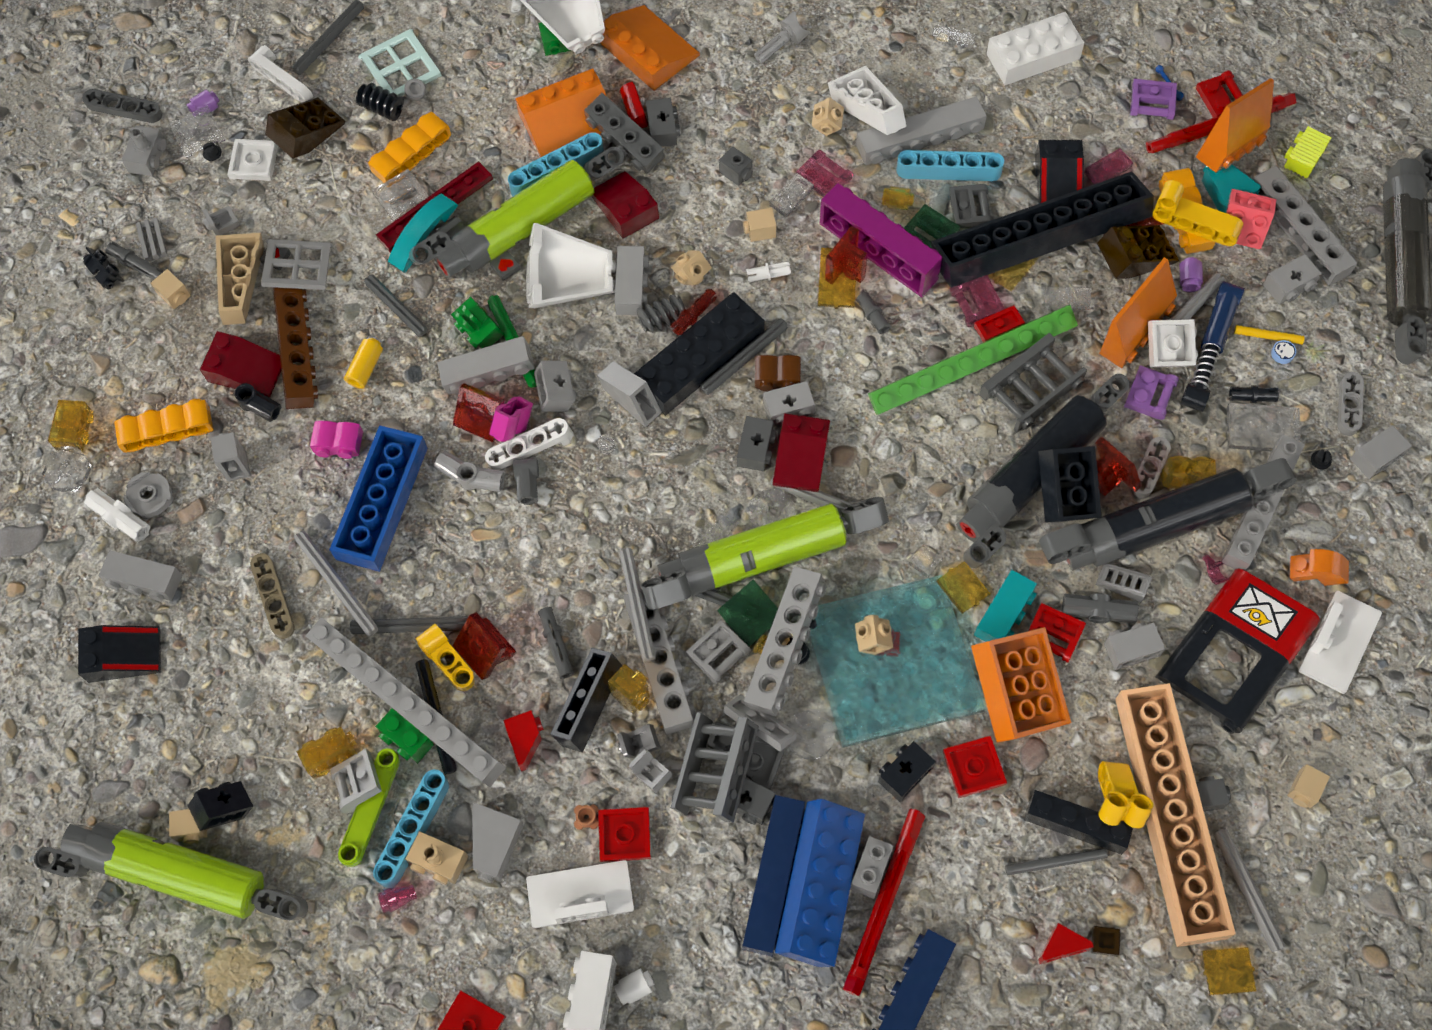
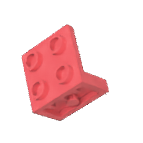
[1226,189,1276,249]

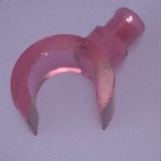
[1202,554,1229,585]

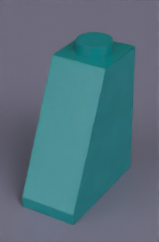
[1201,164,1262,213]

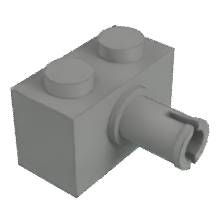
[122,125,166,177]

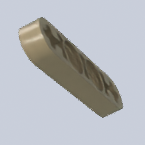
[250,553,295,639]

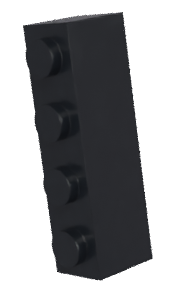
[550,648,623,753]
[1024,790,1133,855]

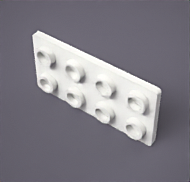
[1299,591,1382,694]
[526,860,634,928]

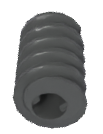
[637,294,687,333]

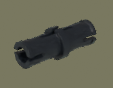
[1229,385,1279,403]

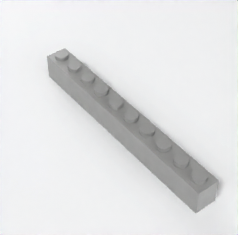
[306,617,506,787]

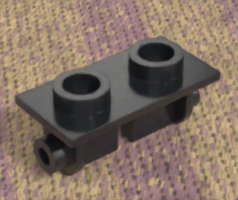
[83,247,124,289]

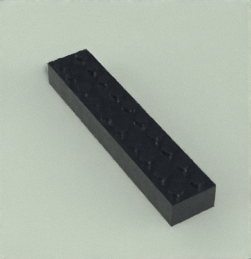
[931,171,1154,288]

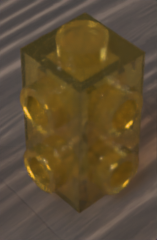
[296,727,357,778]

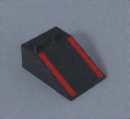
[1035,140,1084,204]
[78,625,161,683]

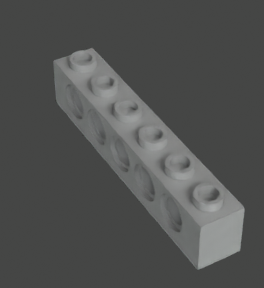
[1253,166,1357,286]
[1221,434,1305,570]
[744,566,827,717]
[623,589,696,735]

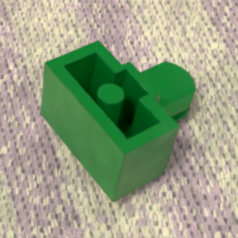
[451,296,505,349]

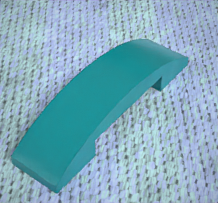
[388,194,458,273]

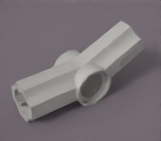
[434,450,505,492]

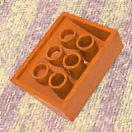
[600,5,700,91]
[515,68,606,158]
[1196,78,1274,173]
[1099,257,1177,368]
[971,627,1071,742]

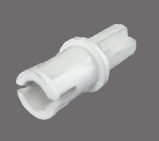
[746,262,791,283]

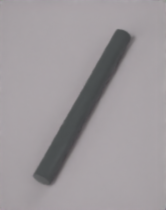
[1005,848,1108,876]

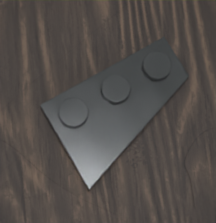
[707,721,786,790]

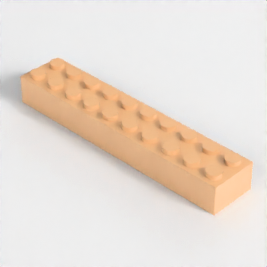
[1115,683,1236,947]

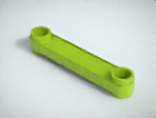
[338,748,400,867]

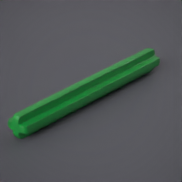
[487,295,537,388]

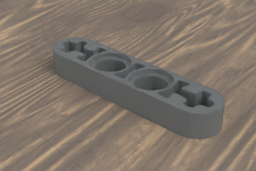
[82,89,162,123]

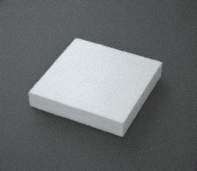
[227,139,278,181]

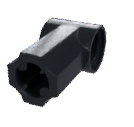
[235,383,282,422]

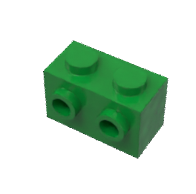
[375,708,434,764]

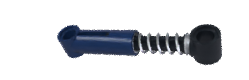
[1180,281,1245,412]

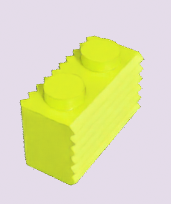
[1284,126,1332,178]

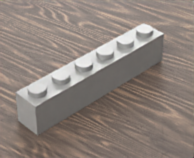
[856,96,987,166]

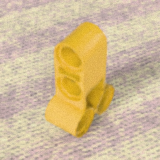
[415,624,475,692]
[1098,761,1154,828]

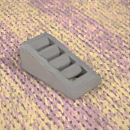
[1095,563,1152,603]

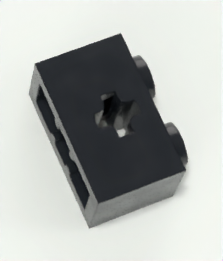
[878,741,936,802]
[187,781,253,831]

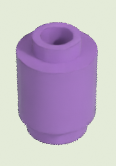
[186,89,220,119]
[1179,257,1203,292]

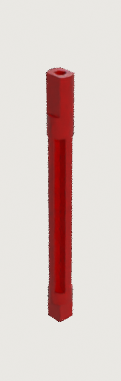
[1146,93,1297,153]
[843,809,925,997]

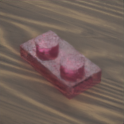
[1084,148,1133,184]

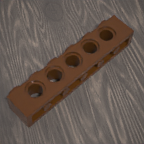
[273,287,318,409]

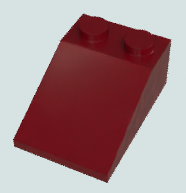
[591,171,659,239]
[199,331,282,398]
[772,413,830,492]

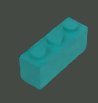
[974,569,1038,642]

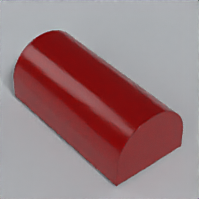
[620,81,648,128]

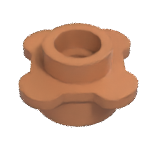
[574,804,599,830]

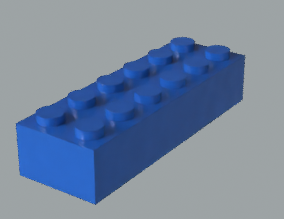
[329,425,428,572]
[775,799,865,967]

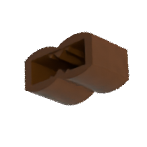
[755,355,801,392]

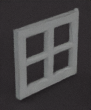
[261,239,333,290]

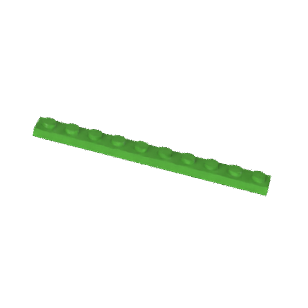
[868,305,1078,415]

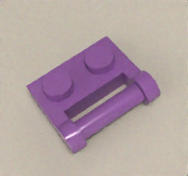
[1130,79,1177,120]
[1124,365,1179,420]

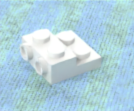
[1148,319,1198,367]

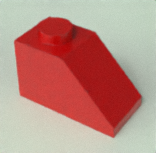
[503,710,544,772]

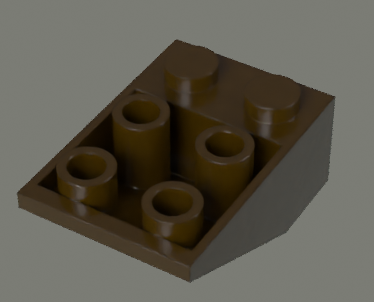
[265,97,345,159]
[1097,225,1179,279]

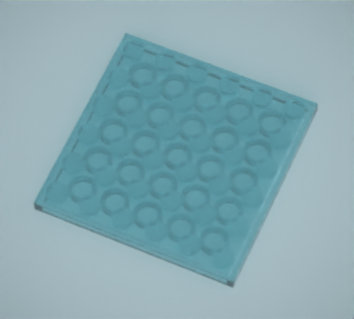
[810,575,986,748]

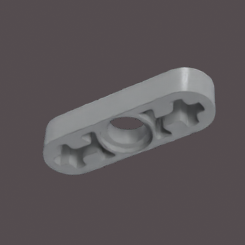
[1337,372,1364,436]
[1131,437,1171,499]

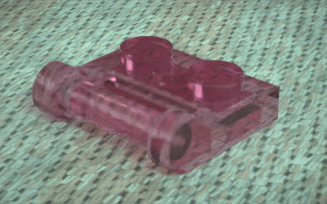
[796,149,854,196]
[949,275,1005,327]

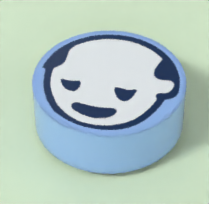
[1271,340,1296,364]

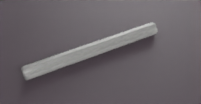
[294,531,378,636]

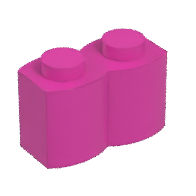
[489,396,533,442]
[310,421,363,459]

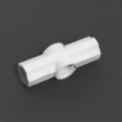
[84,488,151,543]

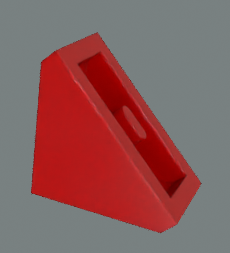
[1038,923,1094,964]

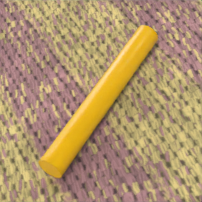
[1234,325,1305,345]

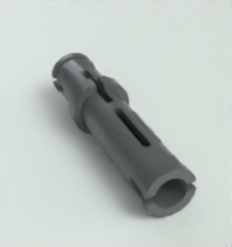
[106,241,164,280]
[538,607,575,679]

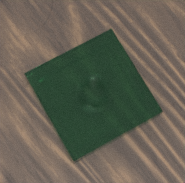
[717,579,778,647]

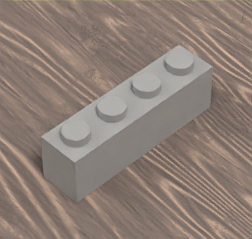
[437,336,535,395]

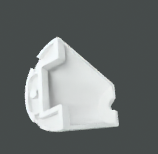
[520,0,605,54]
[526,223,616,309]

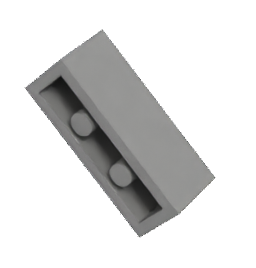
[615,246,649,315]
[98,550,183,601]

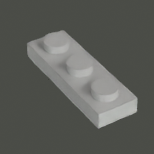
[724,694,797,751]

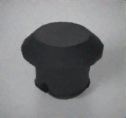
[203,142,222,161]
[1311,449,1332,470]

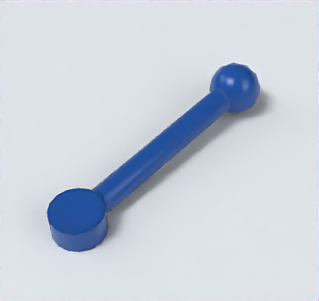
[1155,65,1184,101]

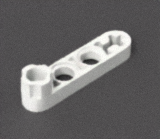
[248,45,313,103]
[485,418,574,470]

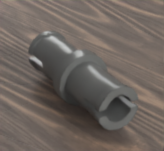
[856,292,891,334]

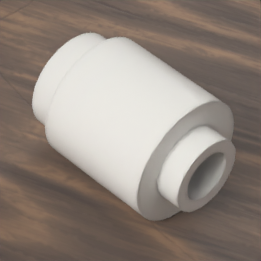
[614,968,655,1005]

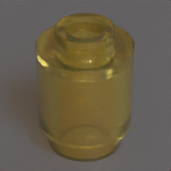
[882,186,915,210]

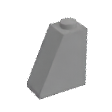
[597,361,662,427]
[472,803,524,883]

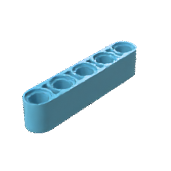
[508,132,604,196]
[896,150,1004,181]
[373,769,449,888]

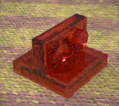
[825,225,868,285]
[453,383,505,442]
[1095,436,1142,496]
[452,612,516,680]

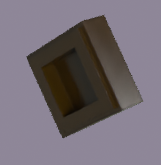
[1091,926,1120,957]

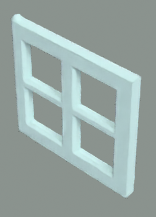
[358,29,442,97]

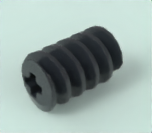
[356,82,404,121]

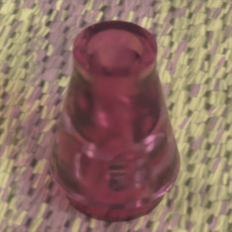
[377,884,417,913]

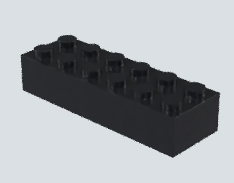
[634,292,765,416]

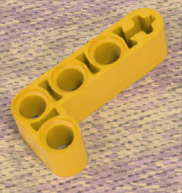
[1153,180,1243,246]

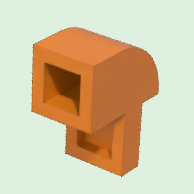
[1290,549,1349,586]

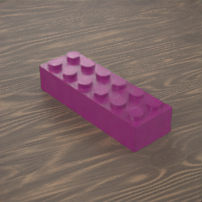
[820,183,942,298]

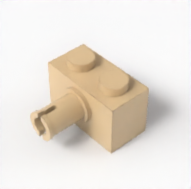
[405,831,468,885]

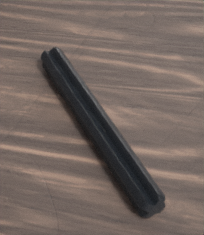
[415,659,457,775]

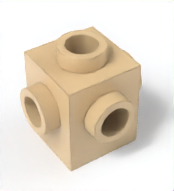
[812,97,844,136]
[671,250,712,285]
[855,615,893,655]

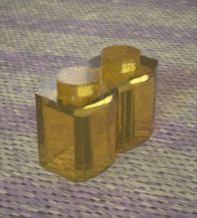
[1162,456,1216,489]

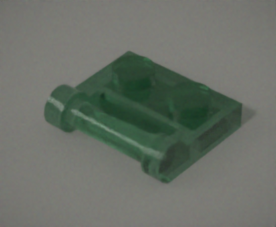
[904,204,960,248]

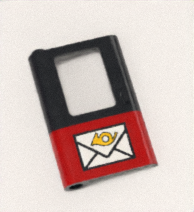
[1155,568,1320,734]

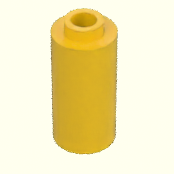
[344,338,383,389]

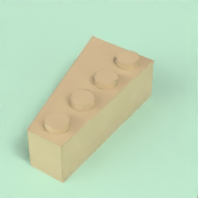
[216,233,264,325]

